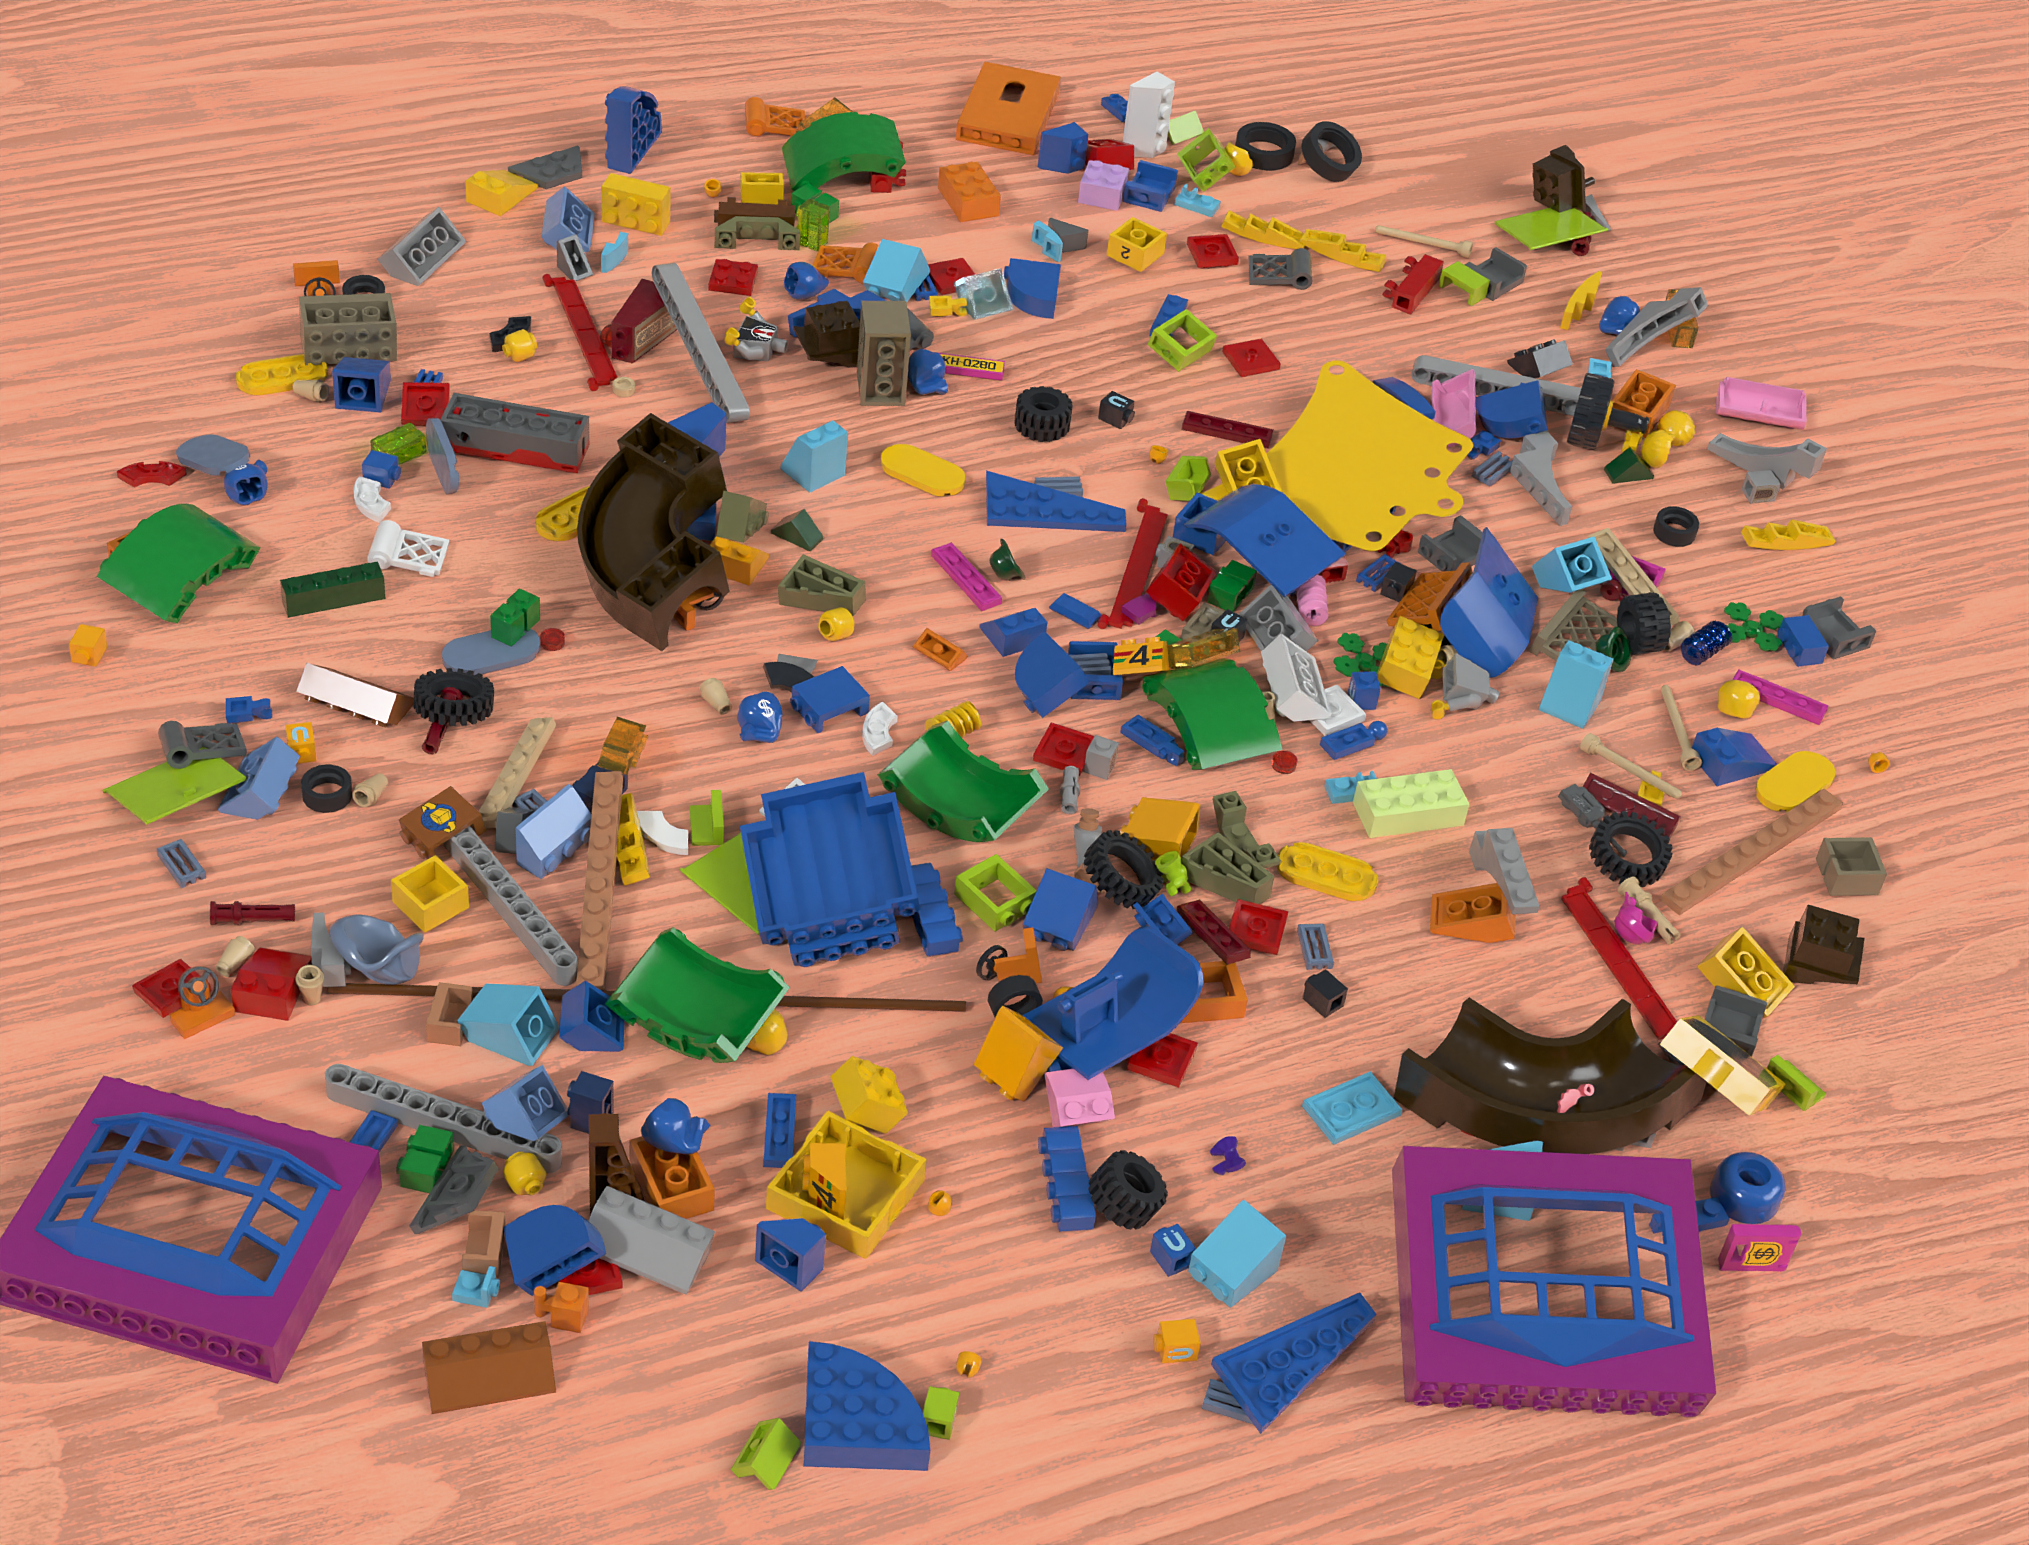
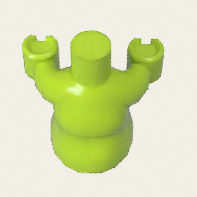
[1155,851,1192,896]

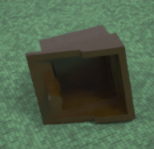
[1532,145,1595,213]
[793,301,860,367]
[1783,904,1865,985]

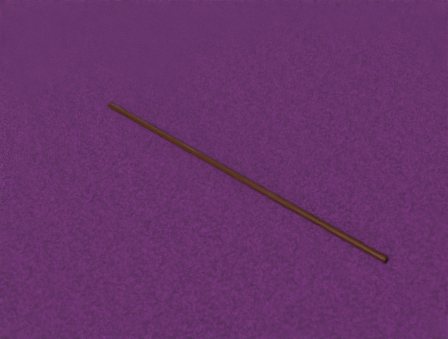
[327,983,966,1012]

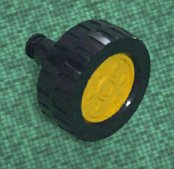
[1567,373,1649,450]

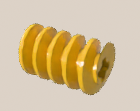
[925,701,982,737]

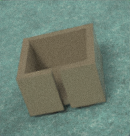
[1816,837,1887,896]

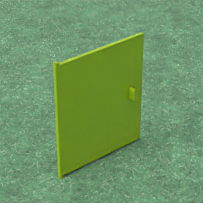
[1495,208,1608,250]
[102,747,247,825]
[680,833,760,935]

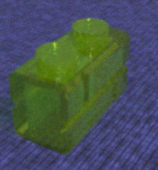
[796,199,830,252]
[370,422,426,465]

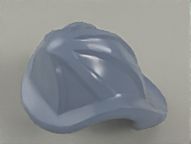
[329,914,424,984]

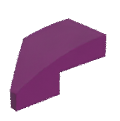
[1122,594,1156,625]

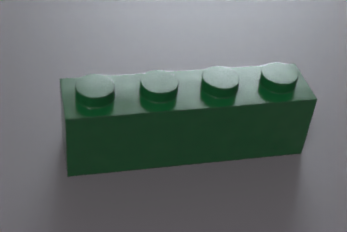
[280,561,386,618]

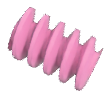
[1296,575,1328,626]

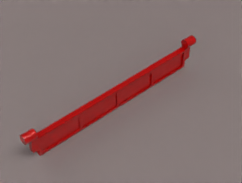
[542,274,618,391]
[1098,498,1168,629]
[1561,877,1677,1040]

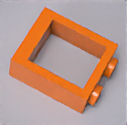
[1181,961,1248,1024]

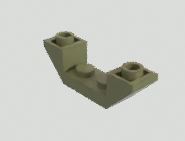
[714,216,800,250]
[1212,791,1281,868]

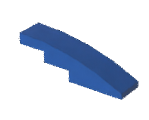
[1373,377,1436,419]

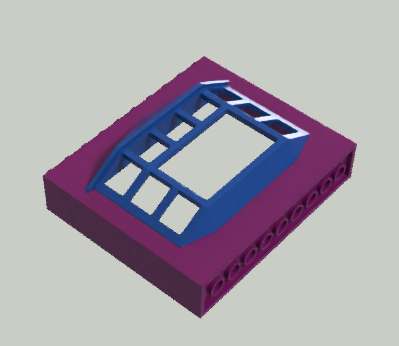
[0,1075,382,1384]
[1392,1146,1716,1417]

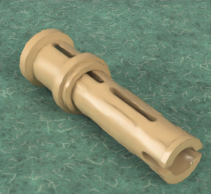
[1618,877,1681,945]

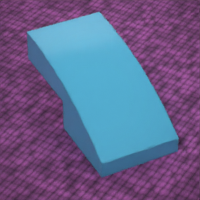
[1032,220,1063,262]
[601,232,628,273]
[1588,358,1612,378]

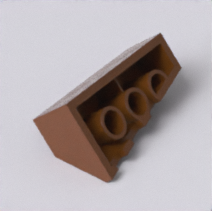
[589,1113,645,1216]

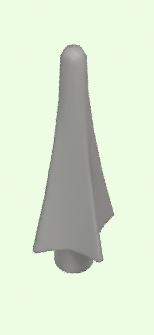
[1585,194,1611,231]

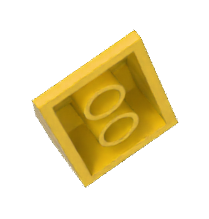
[465,170,538,217]
[1214,439,1282,493]
[1697,926,1795,1018]

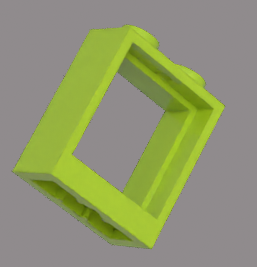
[1177,128,1236,192]
[1147,309,1217,372]
[954,854,1037,932]

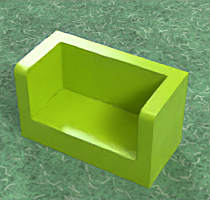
[1439,261,1490,306]
[1165,456,1211,501]

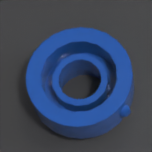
[1710,1152,1786,1224]

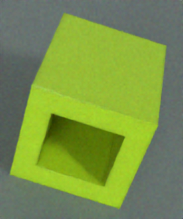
[923,1386,959,1440]

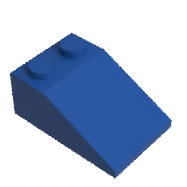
[1692,727,1777,786]

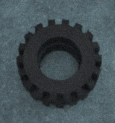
[1014,386,1073,442]
[1617,592,1671,655]
[1088,1150,1168,1230]

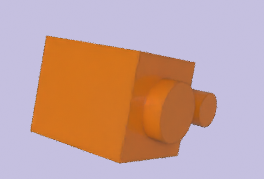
[534,1282,589,1333]

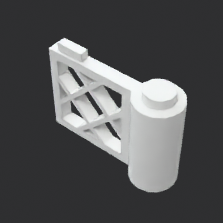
[367,520,449,577]

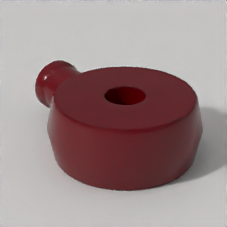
[1600,579,1625,601]

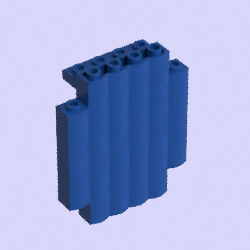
[740,772,921,967]

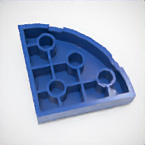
[605,86,662,174]
[803,1341,930,1471]

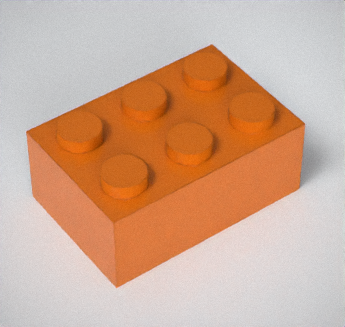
[938,161,1001,223]
[1612,369,1676,438]
[629,1136,715,1219]

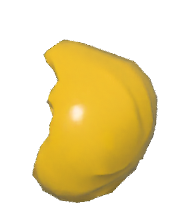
[1220,142,1253,176]
[1657,410,1695,446]
[1641,430,1676,468]
[1718,680,1760,719]
[746,1009,788,1055]

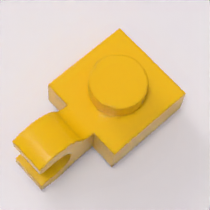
[929,296,967,317]
[1621,430,1643,453]
[1638,770,1664,806]

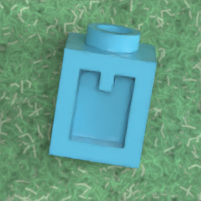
[452,1266,500,1308]

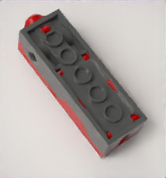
[434,393,590,473]

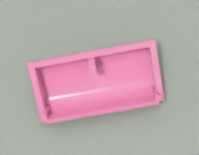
[1431,369,1476,447]
[1716,377,1806,430]

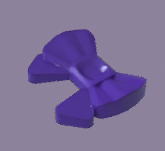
[1210,1136,1246,1175]

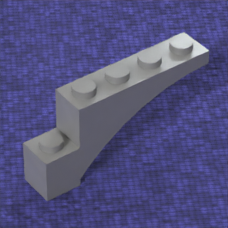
[1605,287,1708,367]
[1510,431,1572,526]
[1707,433,1827,490]
[1469,828,1540,914]

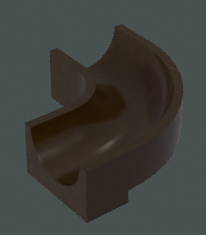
[577,413,730,651]
[1393,997,1707,1154]

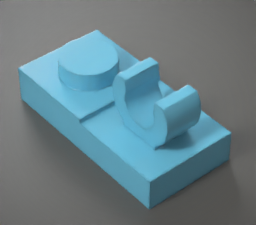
[1174,184,1221,218]
[1324,771,1377,804]

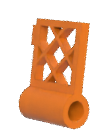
[745,97,806,137]
[812,242,879,284]

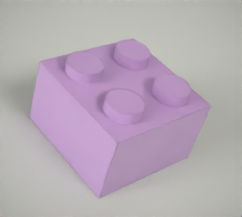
[1078,160,1129,211]

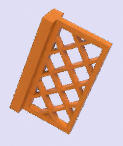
[1386,562,1473,631]

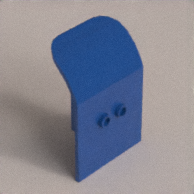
[1183,484,1346,597]
[1440,527,1538,678]
[1023,926,1203,1080]

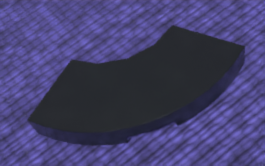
[489,316,531,352]
[763,662,814,693]

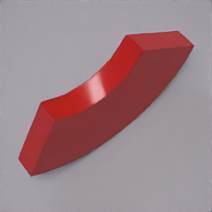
[117,461,187,488]

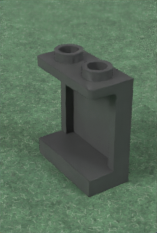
[1464,247,1527,301]
[1418,515,1482,571]
[1802,596,1876,660]
[1705,985,1767,1057]

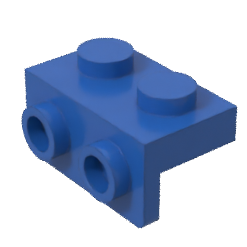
[1133,894,1193,945]

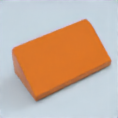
[912,628,968,671]

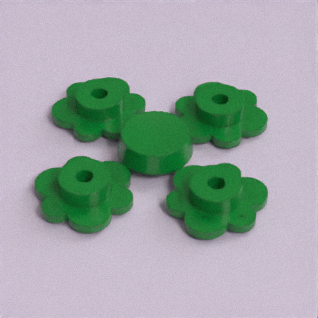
[1720,602,1784,651]
[1333,633,1389,687]

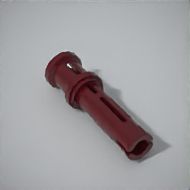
[1571,212,1593,256]
[422,687,463,755]
[210,901,295,925]

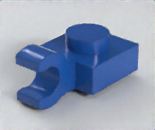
[1467,430,1501,459]
[226,696,272,723]

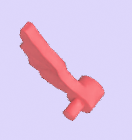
[1557,1084,1594,1113]

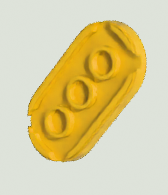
[236,354,328,395]
[881,444,966,496]
[535,486,589,541]
[1755,751,1836,812]
[1276,842,1378,901]

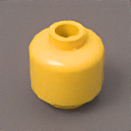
[502,329,538,362]
[818,607,855,641]
[503,1151,547,1196]

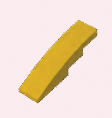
[1221,210,1305,249]
[1300,229,1386,272]
[1560,271,1602,330]
[1741,519,1836,550]
[617,793,650,886]

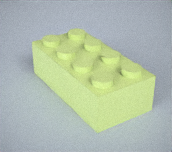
[1353,769,1469,838]

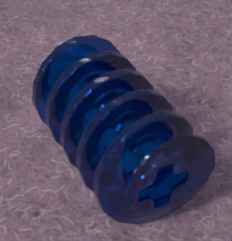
[1681,620,1733,666]

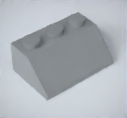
[1238,585,1319,651]

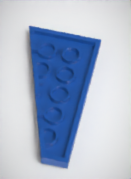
[986,470,1126,532]
[1211,1292,1376,1434]

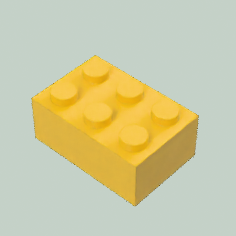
[601,173,671,236]
[1377,616,1444,699]

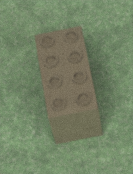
[299,293,397,365]
[857,301,911,406]

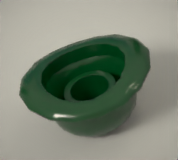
[989,539,1025,580]
[1596,626,1631,672]

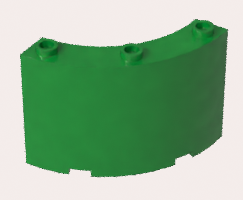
[782,112,906,191]
[96,503,261,624]
[1142,658,1283,770]
[877,720,1049,842]
[605,927,790,1063]

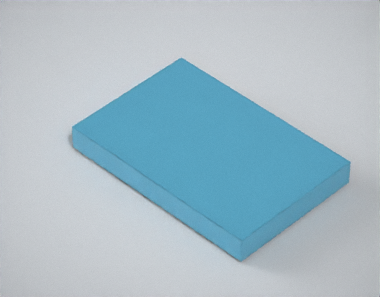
[1302,1071,1403,1145]

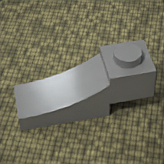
[311,913,351,987]

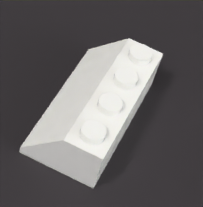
[1123,72,1175,158]
[1261,634,1332,722]

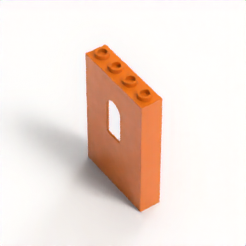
[956,61,1061,156]

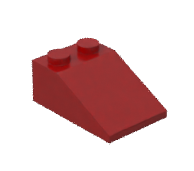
[1085,139,1134,170]
[1146,543,1217,621]
[231,947,312,1021]

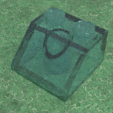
[954,268,1013,320]

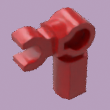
[1377,529,1413,558]

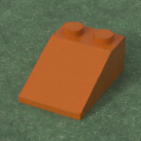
[1430,883,1516,943]

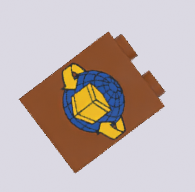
[399,786,486,859]

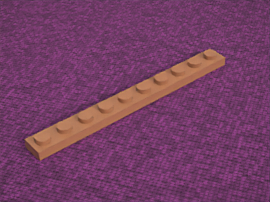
[576,771,623,990]
[1660,789,1843,916]

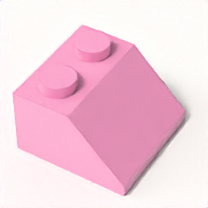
[1045,1069,1115,1127]

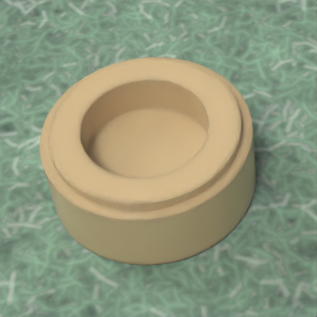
[613,377,635,397]

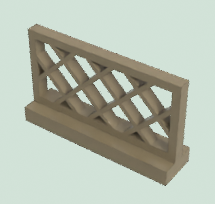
[1529,589,1617,662]

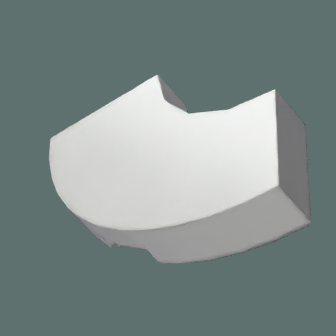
[354,476,391,523]
[862,702,898,756]
[637,811,688,855]

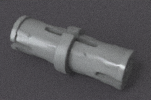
[1060,766,1080,814]

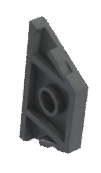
[508,145,582,189]
[409,1145,499,1234]

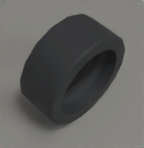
[342,275,385,295]
[1653,506,1699,547]
[301,764,353,813]
[987,975,1043,1017]

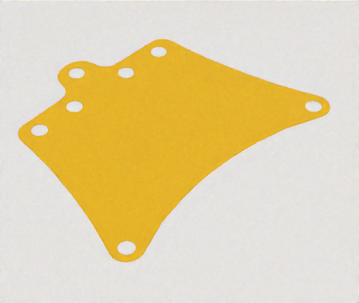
[1202,360,1473,551]

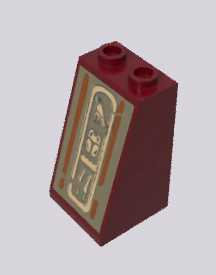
[611,279,677,364]

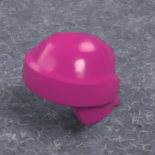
[1614,892,1657,945]

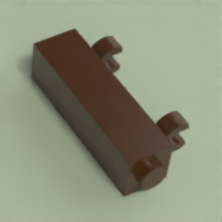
[714,197,795,226]

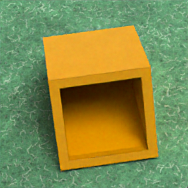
[1120,797,1200,861]
[973,1006,1063,1102]

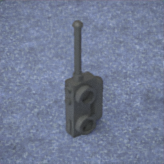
[1558,784,1627,856]

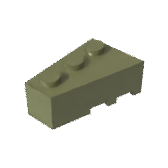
[716,491,769,543]
[778,554,866,616]
[1181,832,1274,904]

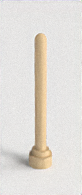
[1375,225,1473,258]
[1661,685,1702,771]
[1580,733,1682,799]

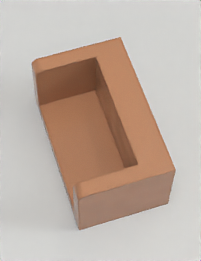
[426,982,473,1047]
[462,1210,505,1278]

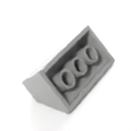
[377,207,466,286]
[588,1186,715,1295]

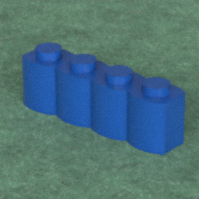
[911,863,963,957]
[1038,1126,1096,1232]

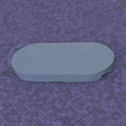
[426,418,459,494]
[176,434,250,476]
[442,629,540,675]

